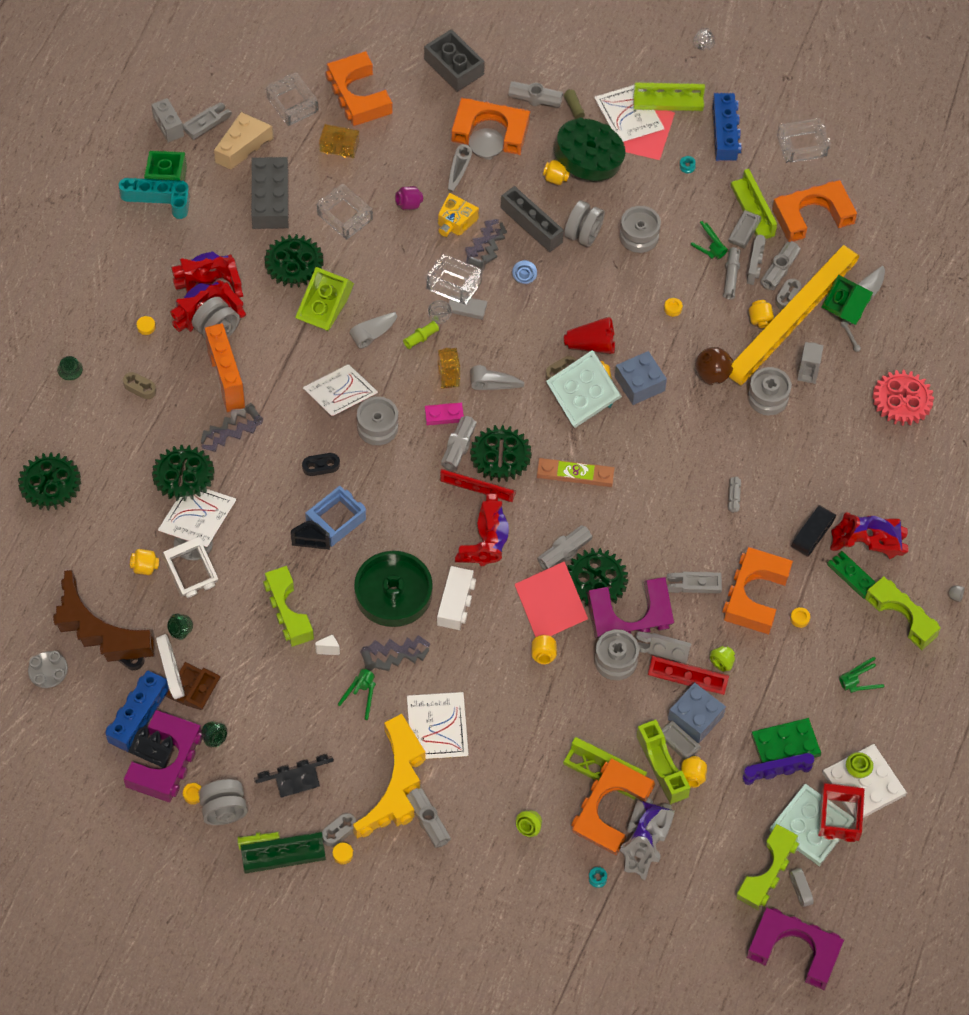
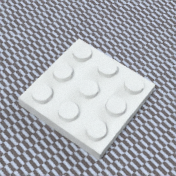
[822,744,907,822]

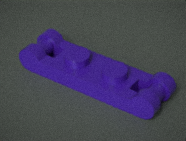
[743,753,815,785]

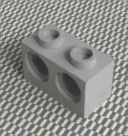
[151,98,184,143]
[797,342,824,384]

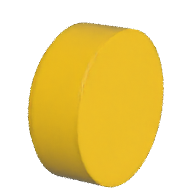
[664,298,683,317]
[137,316,156,335]
[790,607,810,628]
[183,783,202,804]
[333,843,353,864]

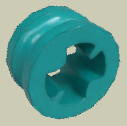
[680,156,696,174]
[589,867,607,888]

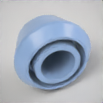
[512,260,537,284]

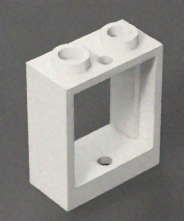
[162,537,218,598]

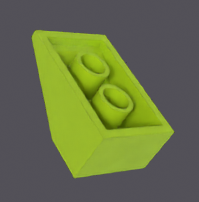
[295,267,354,331]

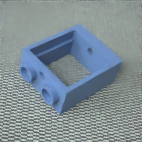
[305,486,366,547]

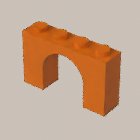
[325,51,393,126]
[451,98,530,155]
[772,180,857,242]
[205,323,245,412]
[722,547,793,635]
[571,758,655,856]

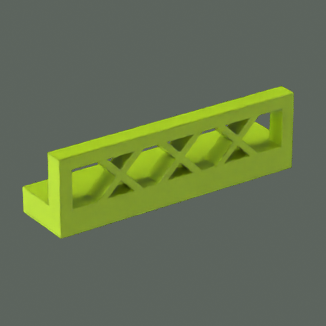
[633,82,705,111]
[730,169,777,239]
[563,737,647,800]

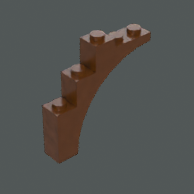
[53,570,154,662]

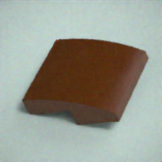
[166,662,221,710]

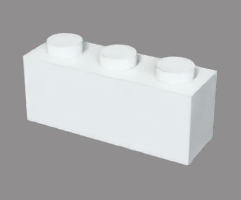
[437,566,476,630]

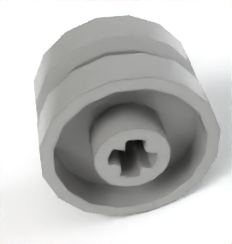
[564,200,605,247]
[620,206,661,253]
[192,297,240,339]
[748,367,792,416]
[357,397,398,445]
[595,630,639,681]
[198,779,247,825]

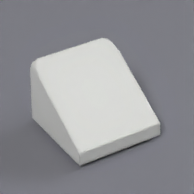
[315,635,340,655]

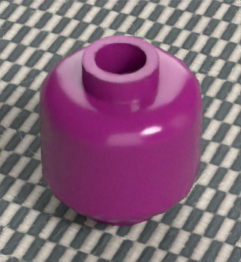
[395,186,423,210]

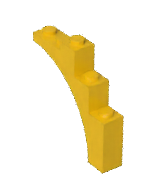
[353,714,426,839]

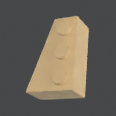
[214,112,273,170]

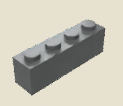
[501,186,564,252]

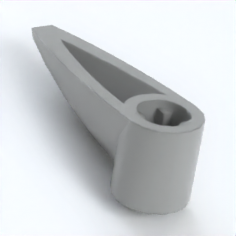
[448,144,472,191]
[858,266,885,306]
[350,312,397,348]
[470,365,524,390]

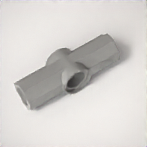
[508,81,563,107]
[761,241,801,291]
[441,416,477,471]
[538,525,592,570]
[406,788,451,848]

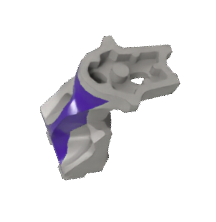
[620,798,675,880]

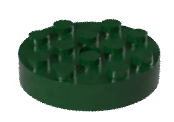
[553,118,626,181]
[354,551,433,627]

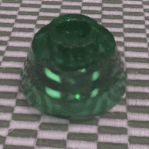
[57,356,83,380]
[167,613,193,640]
[201,721,227,748]

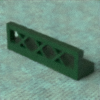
[240,832,326,874]

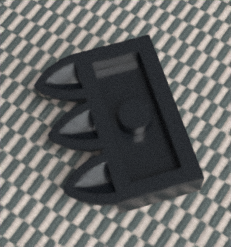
[128,726,174,768]

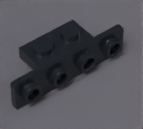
[254,754,334,798]

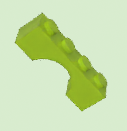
[263,566,314,647]
[865,576,941,650]
[636,720,690,805]
[737,824,800,911]

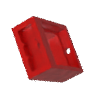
[818,783,865,842]

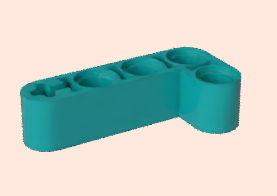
[118,178,190,219]

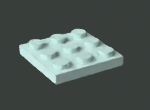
[546,350,622,428]
[769,784,855,866]

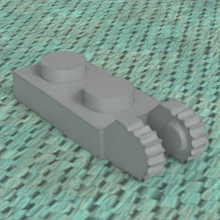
[183,102,232,140]
[747,235,766,285]
[667,572,722,593]
[636,631,691,664]

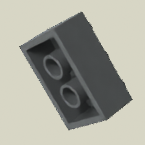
[424,29,485,92]

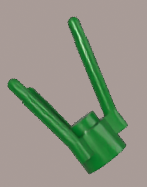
[691,221,728,259]
[839,657,884,693]
[338,669,376,720]

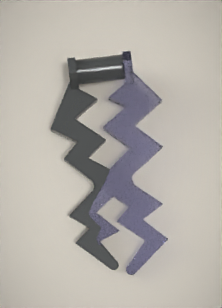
[465,219,507,271]
[201,403,263,452]
[360,635,430,671]

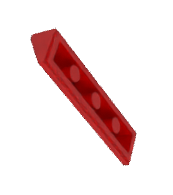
[440,469,516,502]
[648,655,730,695]

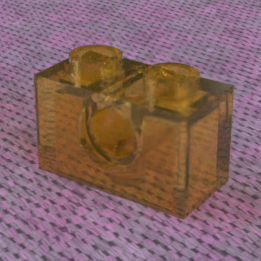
[319,124,359,158]
[438,348,460,389]

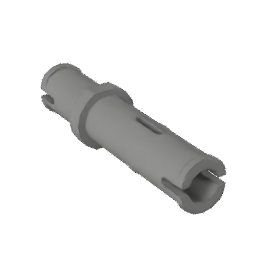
[723,247,741,300]

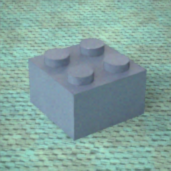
[615,351,667,405]
[668,683,726,744]

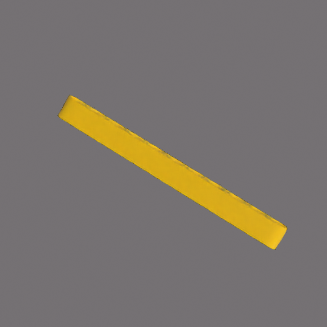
[729,245,859,386]

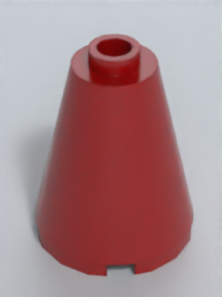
[564,317,615,354]

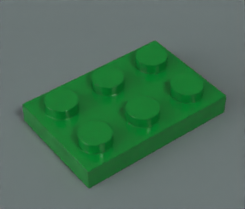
[751,718,821,763]

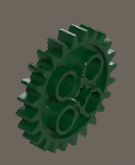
[264,234,324,288]
[470,425,532,482]
[152,445,214,501]
[18,452,81,511]
[567,548,628,607]

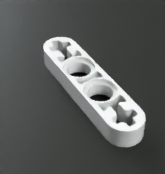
[156,634,185,700]

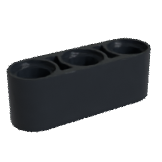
[791,505,836,557]

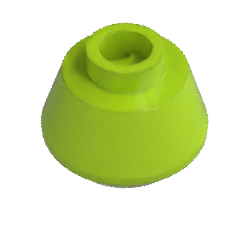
[710,646,735,672]
[846,752,873,779]
[515,810,542,837]

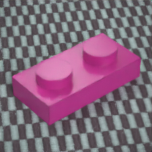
[425,403,464,425]

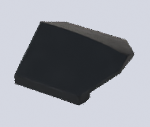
[291,521,331,550]

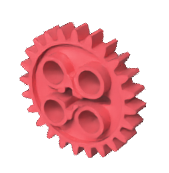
[872,370,934,426]

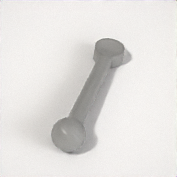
[841,320,861,352]

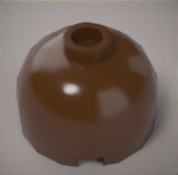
[695,347,733,385]

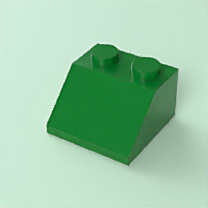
[144,151,187,180]
[821,275,873,325]

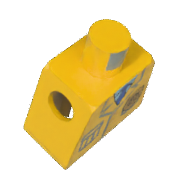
[438,193,479,237]

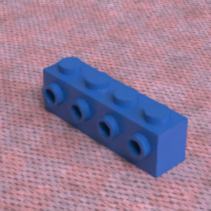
[712,93,741,161]
[105,670,169,753]

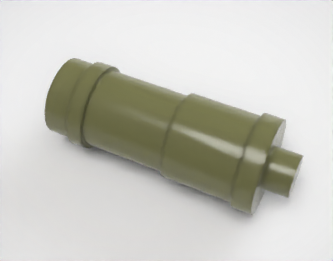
[564,89,585,119]

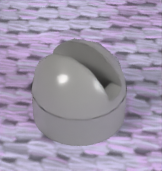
[949,585,965,602]

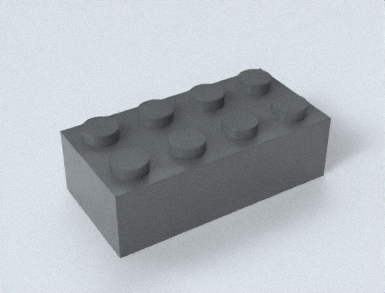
[251,157,289,229]

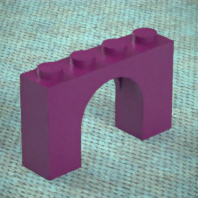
[586,577,674,638]
[124,710,203,803]
[747,907,844,991]

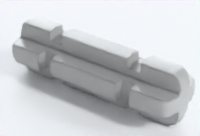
[728,477,741,513]

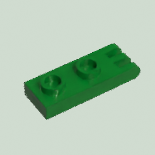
[827,551,876,599]

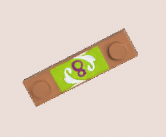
[537,458,615,487]

